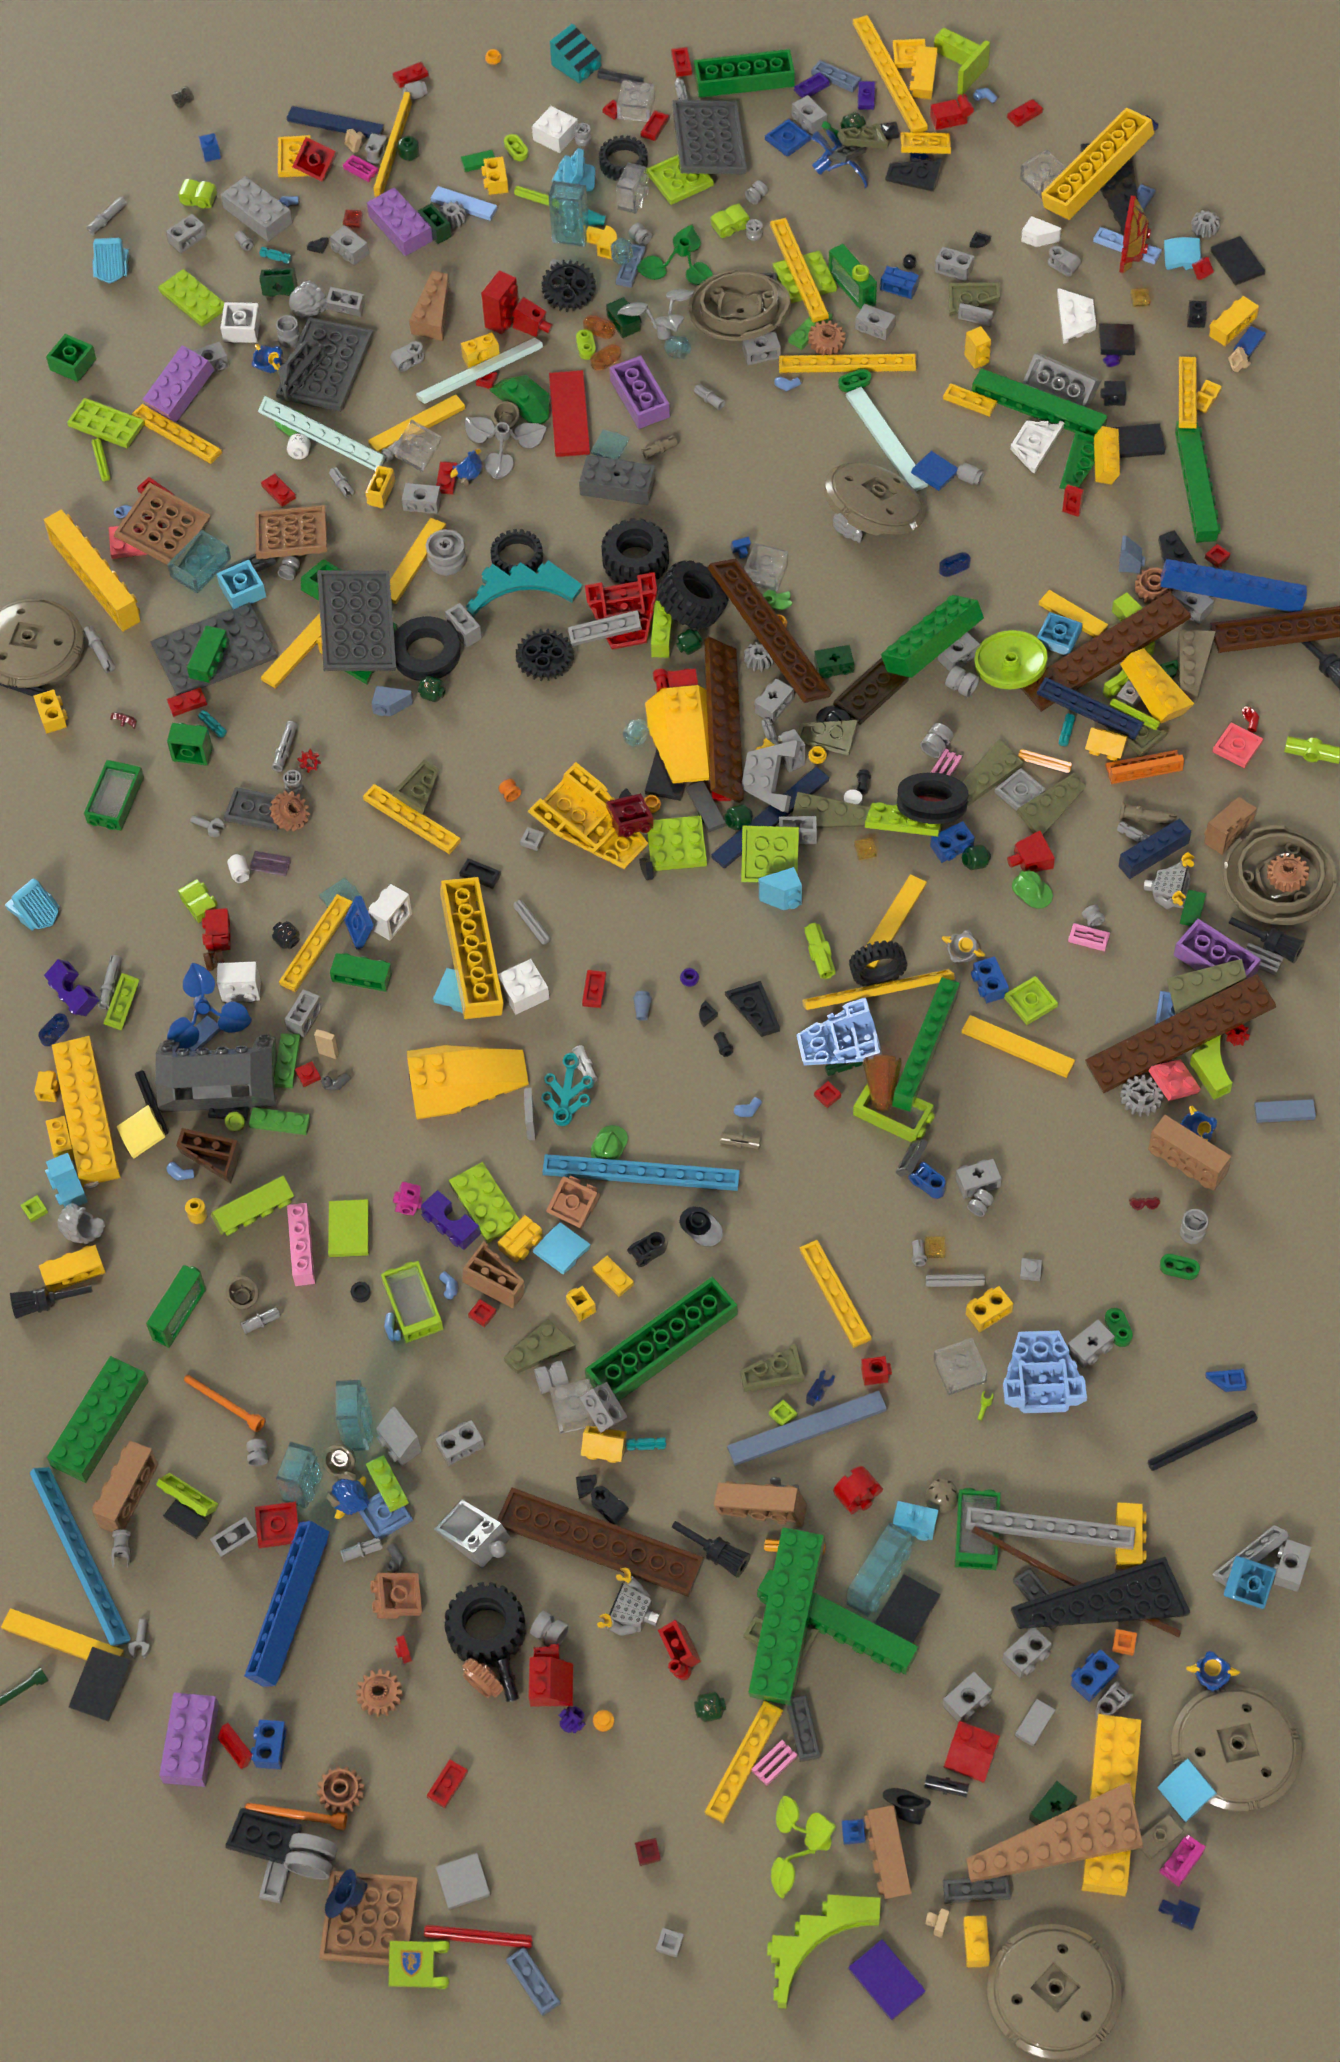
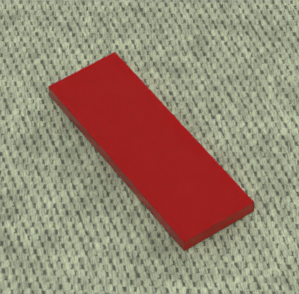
[549,370,590,457]

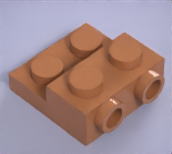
[546,1175,601,1229]
[370,1573,422,1619]

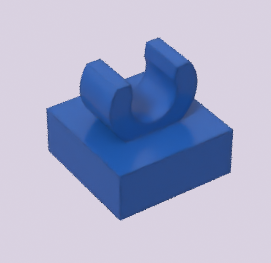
[730,537,751,559]
[842,1819,865,1844]

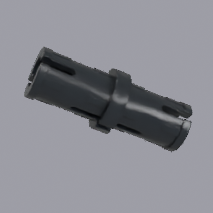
[495,1657,520,1702]
[924,1774,969,1798]

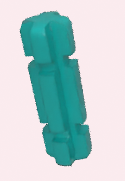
[259,247,292,264]
[198,710,227,738]
[1059,713,1075,747]
[626,1437,666,1450]

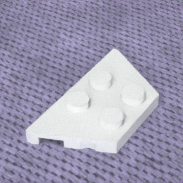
[1057,289,1096,344]
[1010,421,1065,474]

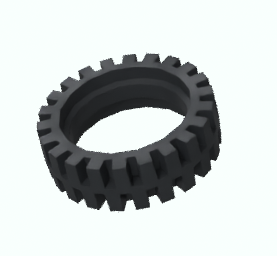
[599,135,648,182]
[490,529,543,576]
[849,940,907,987]

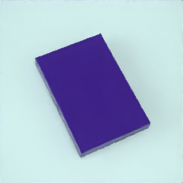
[848,1939,926,2021]

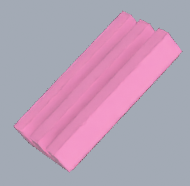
[931,749,962,776]
[1068,923,1110,951]
[752,1740,797,1786]

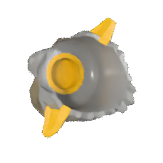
[941,930,985,962]

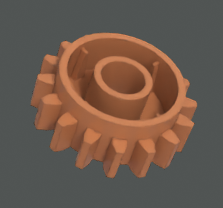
[808,320,846,355]
[1135,567,1174,603]
[269,791,310,832]
[1267,854,1309,892]
[462,1658,504,1698]
[356,1669,403,1717]
[317,1766,365,1814]

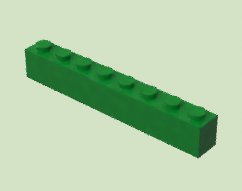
[972,368,1108,436]
[1175,421,1221,543]
[892,977,960,1112]
[757,1569,918,1675]

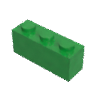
[187,625,230,683]
[330,953,392,992]

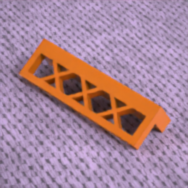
[1105,750,1184,784]

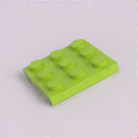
[646,155,714,205]
[772,250,837,303]
[647,816,707,871]
[741,825,799,882]

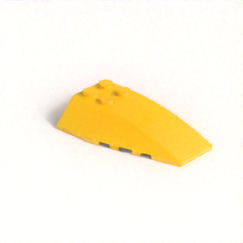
[645,685,710,783]
[528,762,648,869]
[407,1045,529,1119]

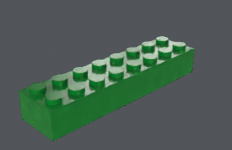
[585,1276,738,1402]
[748,1527,825,1706]

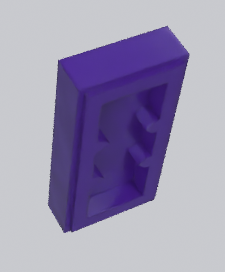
[794,72,830,98]
[858,81,875,110]

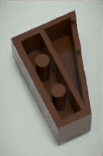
[176,1128,242,1184]

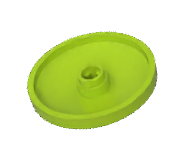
[974,630,1047,689]

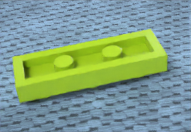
[103,973,140,1030]
[365,1455,409,1513]
[156,1473,218,1517]

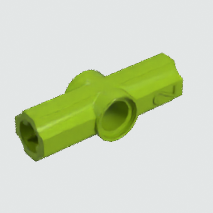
[1284,736,1340,764]
[804,923,836,979]

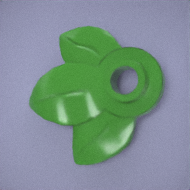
[763,589,793,610]

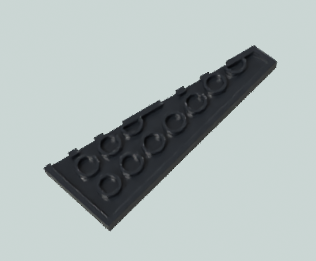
[1080,143,1139,235]
[1011,1557,1190,1629]

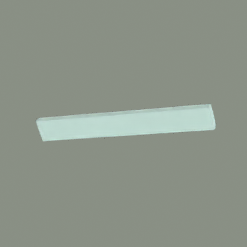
[416,338,543,404]
[846,387,928,491]
[258,396,386,470]

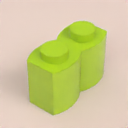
[178,179,217,208]
[711,204,750,238]
[178,879,218,923]

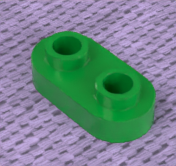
[838,369,871,392]
[1159,1254,1200,1280]
[1104,1308,1133,1347]

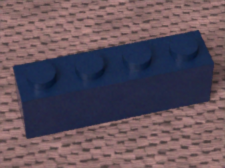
[1118,819,1191,879]

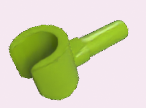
[977,1391,994,1421]

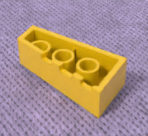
[1120,648,1194,724]

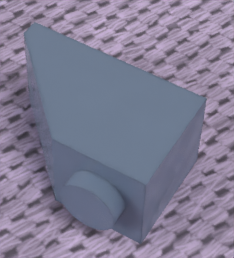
[1118,536,1145,573]
[371,686,413,716]

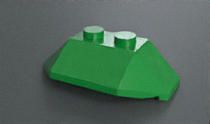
[490,375,549,425]

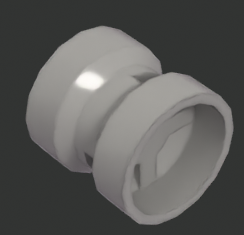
[574,123,591,147]
[745,181,768,204]
[629,222,652,246]
[278,556,300,580]
[283,770,303,795]
[967,1189,994,1217]
[246,1439,268,1466]

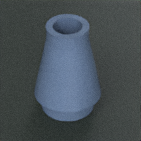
[633,991,652,1021]

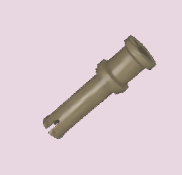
[1119,803,1177,825]

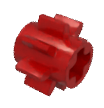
[297,749,321,773]
[1225,1024,1250,1047]

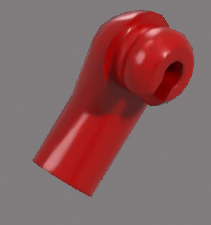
[1242,706,1259,733]

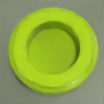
[852,265,869,282]
[225,1112,245,1132]

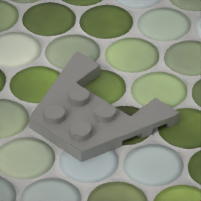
[742,740,801,813]

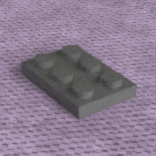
[224,787,279,831]

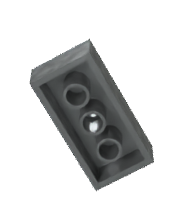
[579,455,655,505]

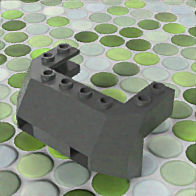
[155,1034,277,1113]

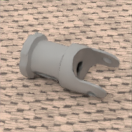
[111,1529,131,1568]

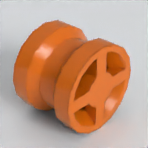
[498,779,521,802]

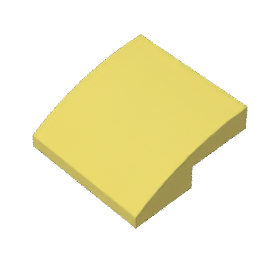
[116,1105,166,1158]

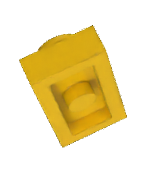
[592,1256,634,1297]

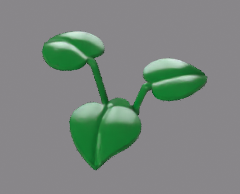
[636,225,713,285]

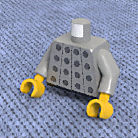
[1144,853,1194,909]
[597,1568,660,1636]

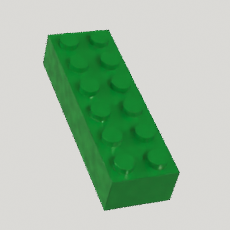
[694,49,795,98]
[881,595,984,678]
[47,1356,149,1483]

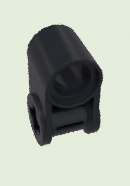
[627,1232,666,1267]
[591,1486,629,1525]

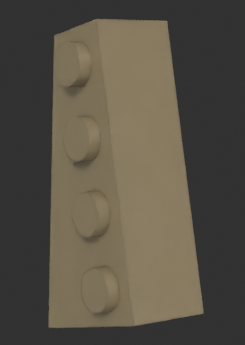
[1177,630,1216,702]

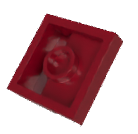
[606,793,654,837]

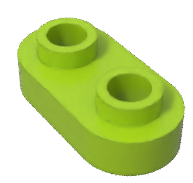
[504,134,528,161]
[576,329,596,360]

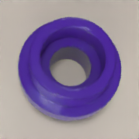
[1103,355,1120,367]
[680,968,699,987]

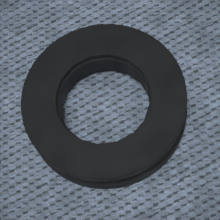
[394,616,460,681]
[897,772,968,824]

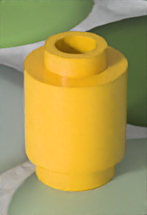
[185,1198,207,1224]

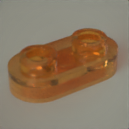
[583,315,615,339]
[590,344,621,370]

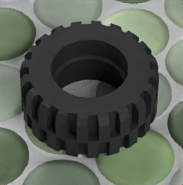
[601,518,669,584]
[658,560,729,629]
[444,1582,526,1667]

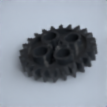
[541,259,596,312]
[516,629,574,681]

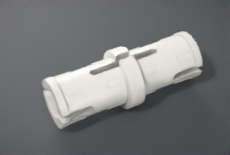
[572,1045,597,1084]

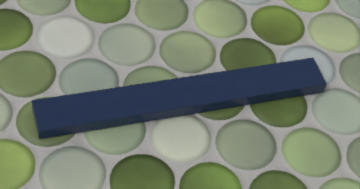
[711,767,829,869]

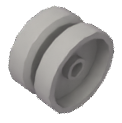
[426,529,466,576]
[283,1833,338,1880]

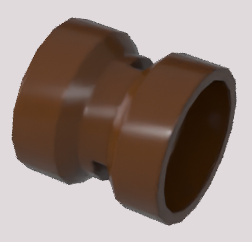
[203,949,225,971]

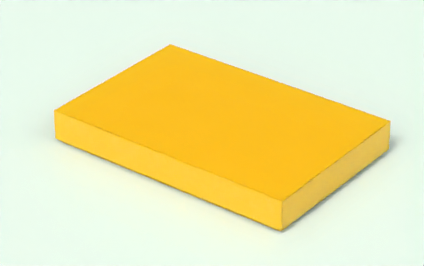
[900,132,951,154]
[278,135,311,178]

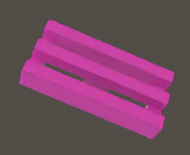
[343,155,379,182]

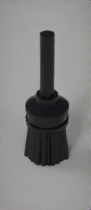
[1301,641,1340,690]
[1229,917,1305,963]
[10,1285,93,1319]
[671,1521,751,1578]

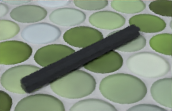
[1148,1410,1258,1471]

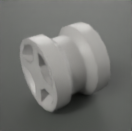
[746,219,763,241]
[1082,905,1105,928]

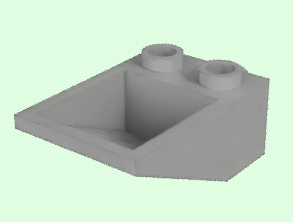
[435,1500,510,1568]

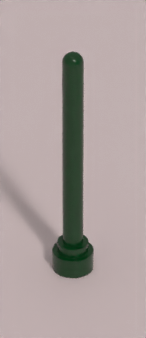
[0,1666,49,1706]

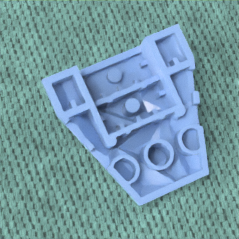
[796,997,882,1066]
[1003,1331,1087,1413]

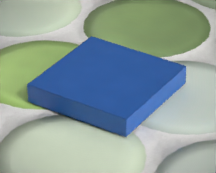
[765,119,811,157]
[911,451,958,491]
[344,896,374,949]

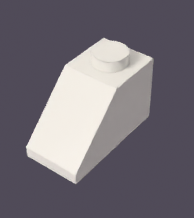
[1021,216,1061,247]

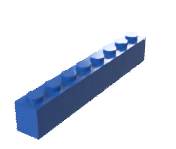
[1160,559,1307,612]
[244,1521,330,1687]

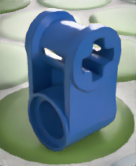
[908,1162,945,1199]

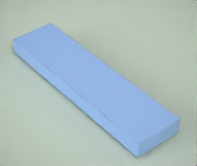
[431,186,498,221]
[1093,227,1162,265]

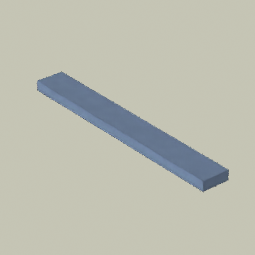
[727,1391,887,1466]

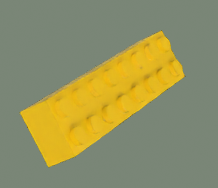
[1041,108,1154,220]
[43,509,141,632]
[440,877,503,1019]
[52,1036,121,1187]
[1081,1714,1141,1896]

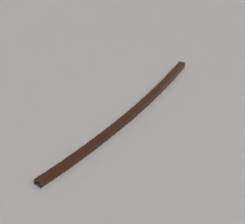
[972,1526,1181,1637]

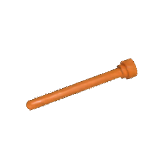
[184,1375,266,1432]
[245,1803,347,1831]

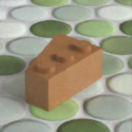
[1204,797,1257,855]
[462,1241,524,1309]

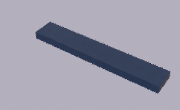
[286,106,384,138]
[1037,677,1144,740]

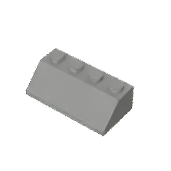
[1023,354,1101,407]

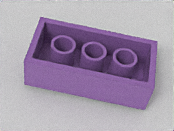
[367,188,433,256]
[142,345,215,423]
[609,356,670,429]
[1174,919,1261,979]
[159,1693,219,1787]

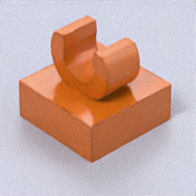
[1112,1629,1137,1656]

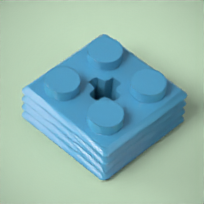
[1037,612,1082,655]
[1224,1556,1276,1609]

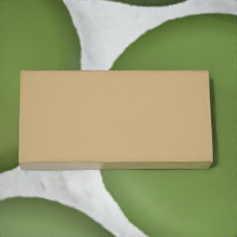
[314,1029,339,1059]

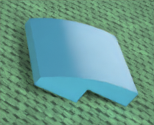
[1164,237,1201,270]
[433,968,463,1013]
[533,1222,591,1274]
[1157,1759,1217,1822]

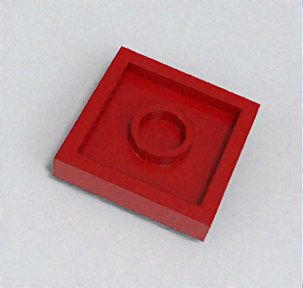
[255,1501,299,1548]

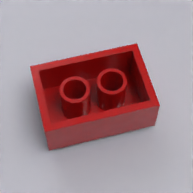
[481,270,519,335]

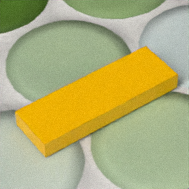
[943,383,997,417]

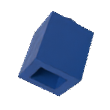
[199,133,221,162]

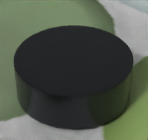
[350,1282,371,1303]

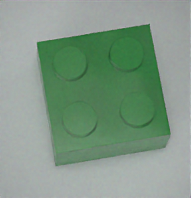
[46,334,96,382]
[167,723,213,766]

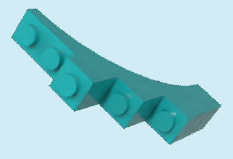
[466,560,583,618]

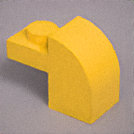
[586,225,618,260]

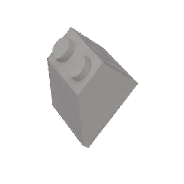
[376,1407,421,1466]

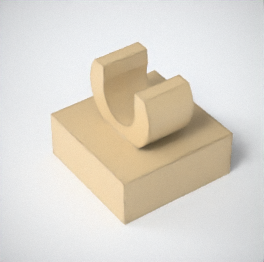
[344,129,365,153]
[1228,347,1251,372]
[925,1909,949,1938]

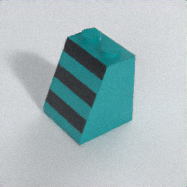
[550,24,602,83]

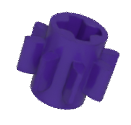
[559,1706,586,1733]

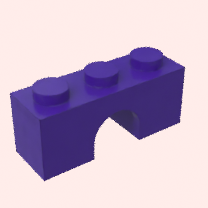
[44,959,100,1016]
[421,1190,481,1250]

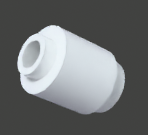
[227,854,250,883]

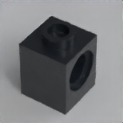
[1187,301,1207,328]
[1100,381,1126,406]

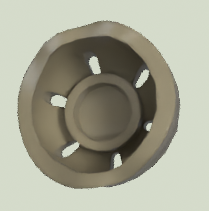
[492,401,519,429]
[226,1276,258,1310]
[322,1444,356,1476]
[926,1479,958,1513]

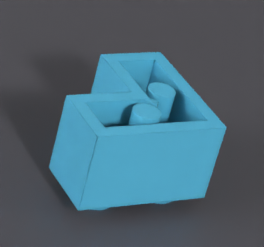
[45,1153,88,1207]

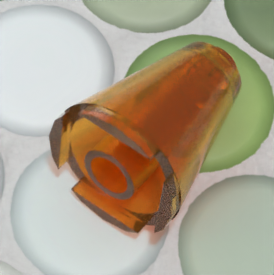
[863,1055,902,1110]

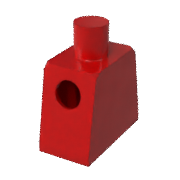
[513,297,553,337]
[1007,831,1055,872]

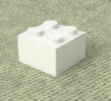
[532,106,578,153]
[221,302,261,343]
[368,884,412,941]
[498,959,549,1015]
[217,962,261,1003]

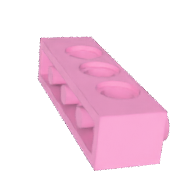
[287,1203,315,1286]

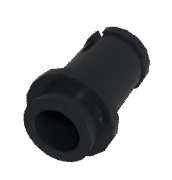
[856,769,871,794]
[713,1032,733,1057]

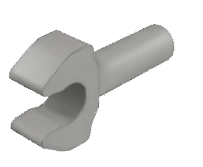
[190,815,225,837]
[128,1619,151,1659]

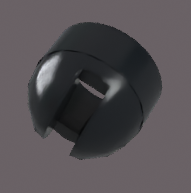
[903,254,917,269]

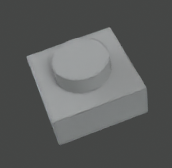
[520,827,545,851]
[1020,1258,1042,1281]
[656,1928,684,1958]

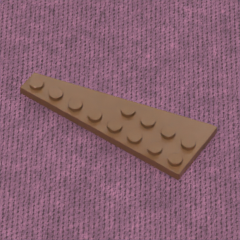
[966,1783,1143,1883]

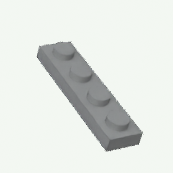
[568,610,642,646]
[1212,1525,1289,1586]

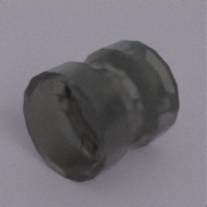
[171,86,194,108]

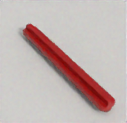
[424,1925,533,1948]

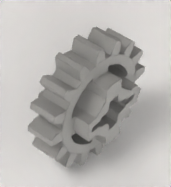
[1120,1075,1163,1117]

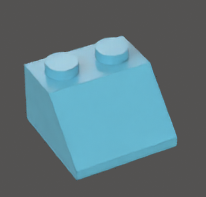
[759,867,802,910]

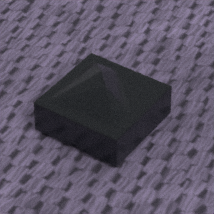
[880,122,899,139]

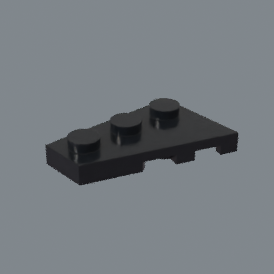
[885,159,942,192]
[1158,530,1197,565]
[725,981,780,1037]

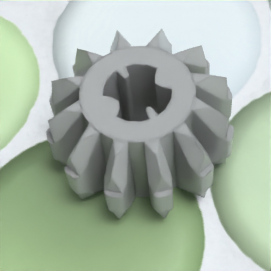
[439,201,466,229]
[1191,210,1220,238]
[744,641,774,672]

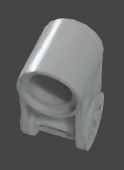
[366,133,389,165]
[1048,246,1081,276]
[390,341,424,372]
[1095,1681,1134,1718]

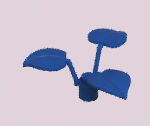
[811,129,867,188]
[167,963,252,1049]

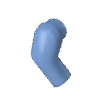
[973,88,998,104]
[278,196,299,207]
[774,377,801,391]
[114,505,132,519]
[734,1097,762,1117]
[167,1162,195,1181]
[439,1271,458,1300]
[384,1313,401,1342]

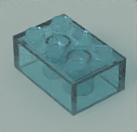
[167,530,231,593]
[276,1442,322,1508]

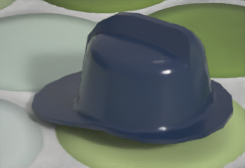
[325,1869,368,1918]

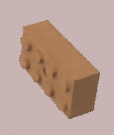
[1148,1115,1232,1191]
[92,1441,158,1532]

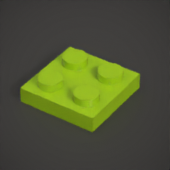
[1004,976,1058,1025]

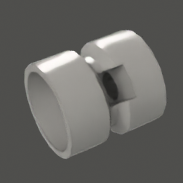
[276,315,300,348]
[945,665,979,698]
[920,723,953,758]
[1180,1209,1209,1244]
[534,1360,569,1394]
[530,1611,569,1646]

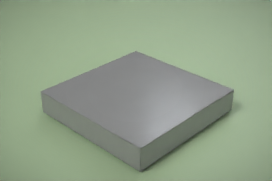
[994,768,1047,811]
[524,1088,535,1141]
[436,1853,490,1910]

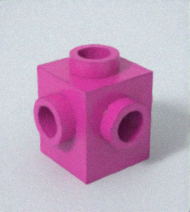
[393,1182,422,1216]

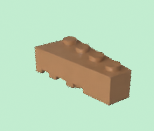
[409,270,450,341]
[714,1481,807,1528]
[863,1805,911,1899]

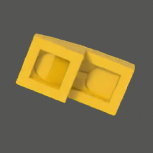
[1197,380,1222,413]

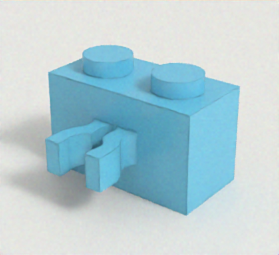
[892,1501,938,1541]

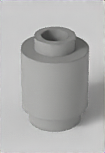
[402,81,427,100]
[957,463,984,485]

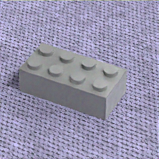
[221,176,292,242]

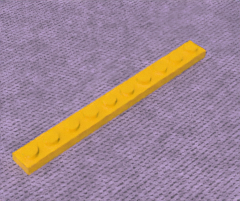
[853,15,928,132]

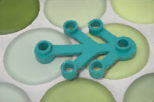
[541,1053,594,1127]

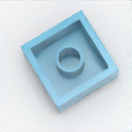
[216,560,266,609]

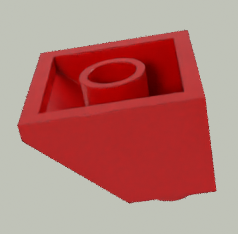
[292,137,338,182]
[529,1657,573,1707]
[944,1721,1000,1783]

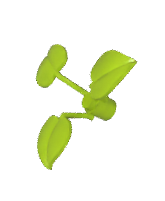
[771,1796,836,1898]

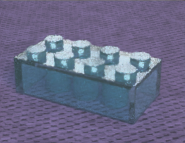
[549,181,589,247]
[336,1380,373,1451]
[847,1522,913,1617]

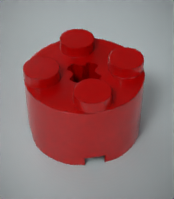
[833,1466,883,1514]

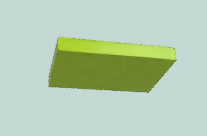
[957,40,990,95]
[328,1199,369,1257]

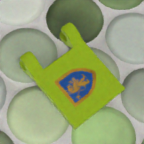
[388,1941,449,1989]

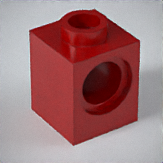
[861,1356,892,1386]

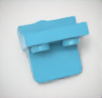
[552,148,595,192]
[92,238,130,283]
[5,878,60,931]

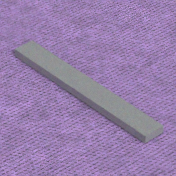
[966,1507,1135,1550]

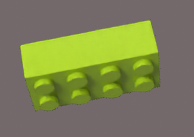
[210,1175,294,1236]

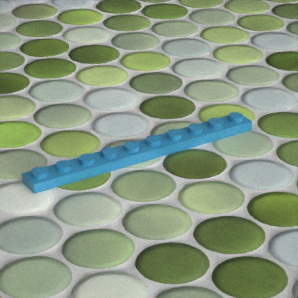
[543,1154,740,1191]
[30,1467,131,1646]

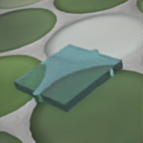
[591,430,629,460]
[319,878,363,908]

